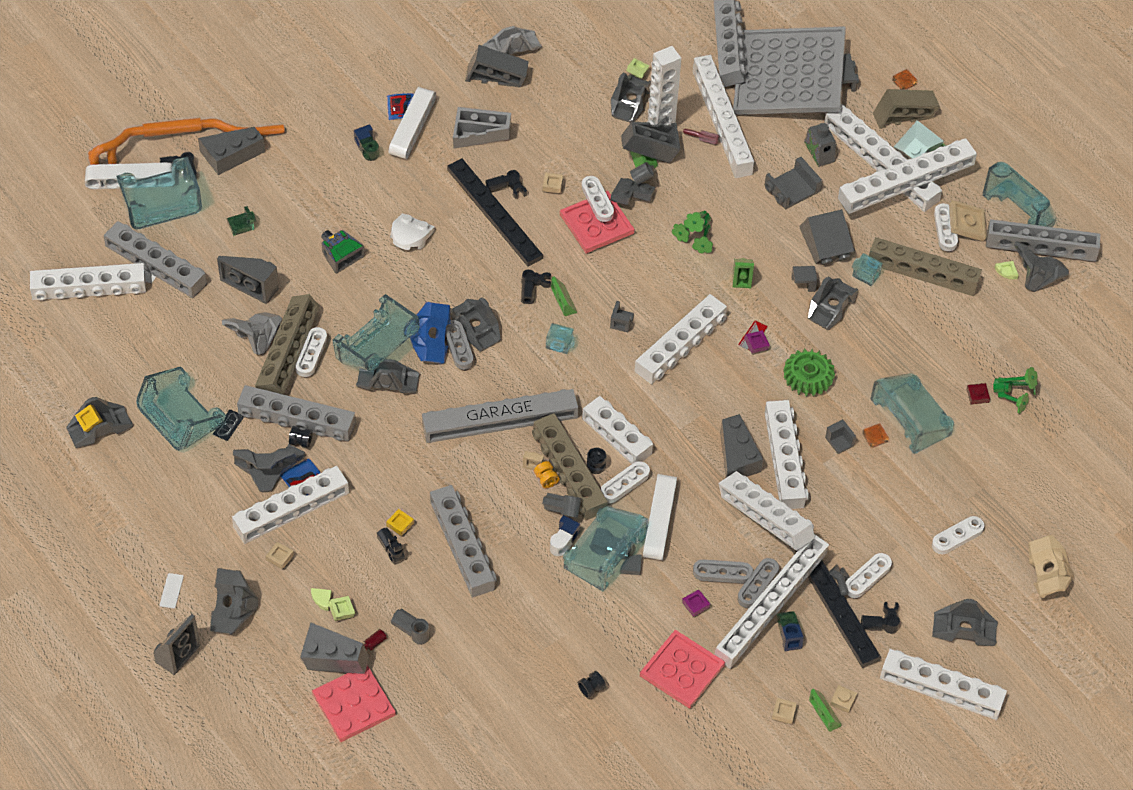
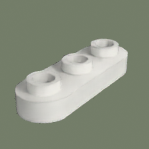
[582,176,614,222]
[934,203,958,251]
[295,327,327,377]
[601,461,650,503]
[932,516,984,554]
[846,553,892,598]

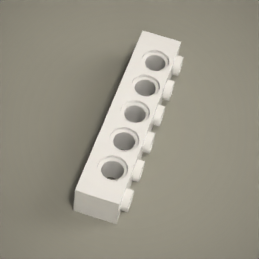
[647,46,681,125]
[30,263,146,300]
[634,294,727,385]
[764,400,808,509]
[232,466,349,544]
[718,471,815,551]
[880,649,1007,720]

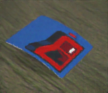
[387,93,414,120]
[281,459,324,496]

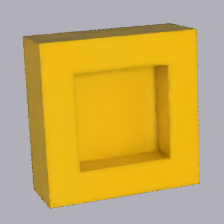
[75,404,103,432]
[386,509,414,536]

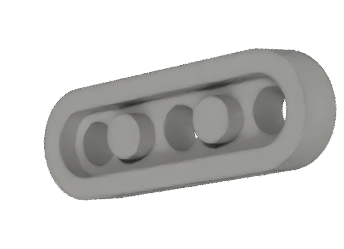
[445,320,473,370]
[738,558,779,608]
[693,560,753,583]

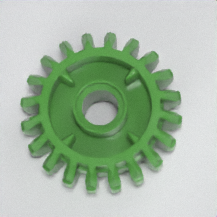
[783,348,835,397]

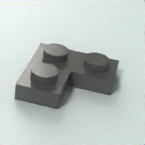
[610,178,656,205]

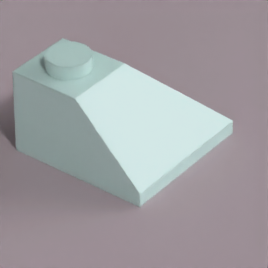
[894,120,944,159]

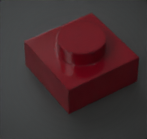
[966,383,990,405]

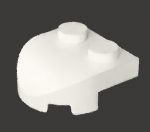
[390,213,435,250]

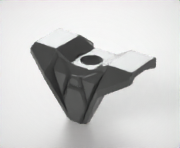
[610,73,651,123]
[1014,242,1069,291]
[808,276,859,330]
[450,298,500,352]
[356,359,419,393]
[66,397,133,448]
[233,448,297,492]
[210,568,258,635]
[932,599,998,646]

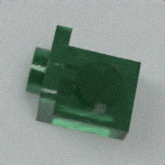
[227,206,256,236]

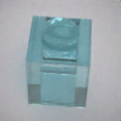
[852,253,883,286]
[546,323,576,354]

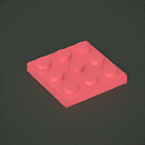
[560,191,634,253]
[640,630,725,709]
[312,665,396,743]

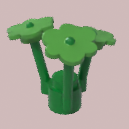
[672,210,713,253]
[993,367,1038,414]

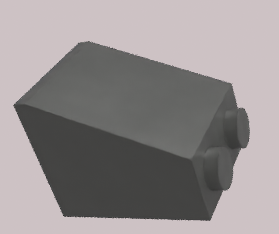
[799,209,854,265]

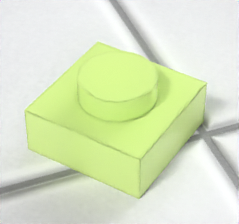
[626,58,649,79]
[328,596,355,621]

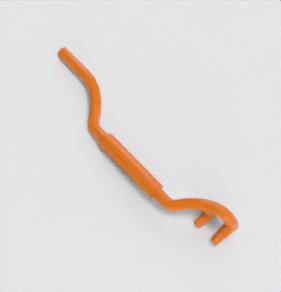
[88,118,284,165]

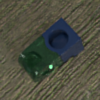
[353,124,379,161]
[777,611,803,651]

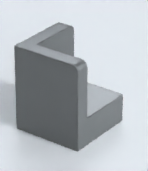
[791,266,817,292]
[610,301,634,333]
[825,419,856,454]

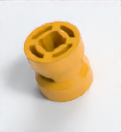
[534,461,560,489]

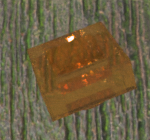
[892,69,918,90]
[862,423,889,448]

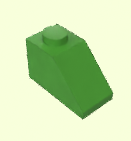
[732,258,754,288]

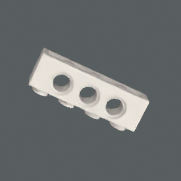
[582,396,653,464]

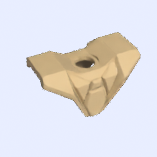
[1028,535,1074,598]

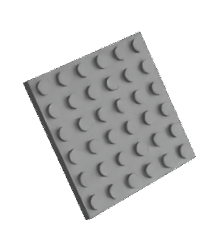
[733,27,846,115]

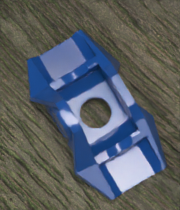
[409,302,451,364]

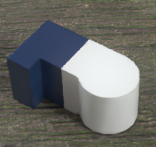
[550,515,580,556]

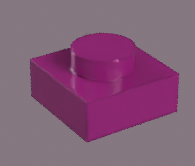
[744,330,770,354]
[682,589,710,617]

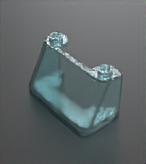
[116,157,202,229]
[982,162,1057,227]
[332,294,419,371]
[136,366,226,451]
[870,373,954,454]
[563,506,648,592]

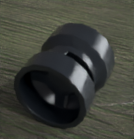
[288,426,313,449]
[587,447,606,474]
[577,671,606,699]

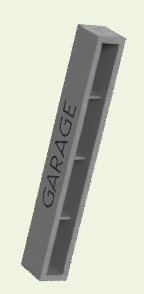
[422,389,578,443]

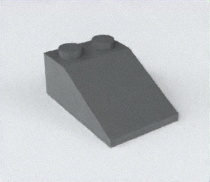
[217,256,279,304]
[153,614,200,675]

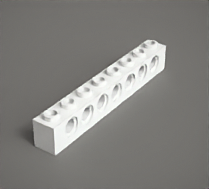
[693,55,754,178]
[825,104,942,212]
[838,138,977,214]
[715,534,829,669]

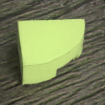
[994,261,1019,279]
[311,588,332,611]

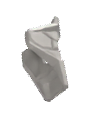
[482,26,542,55]
[222,312,282,355]

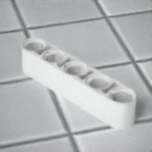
[389,87,436,159]
[85,163,175,189]
[643,474,677,560]

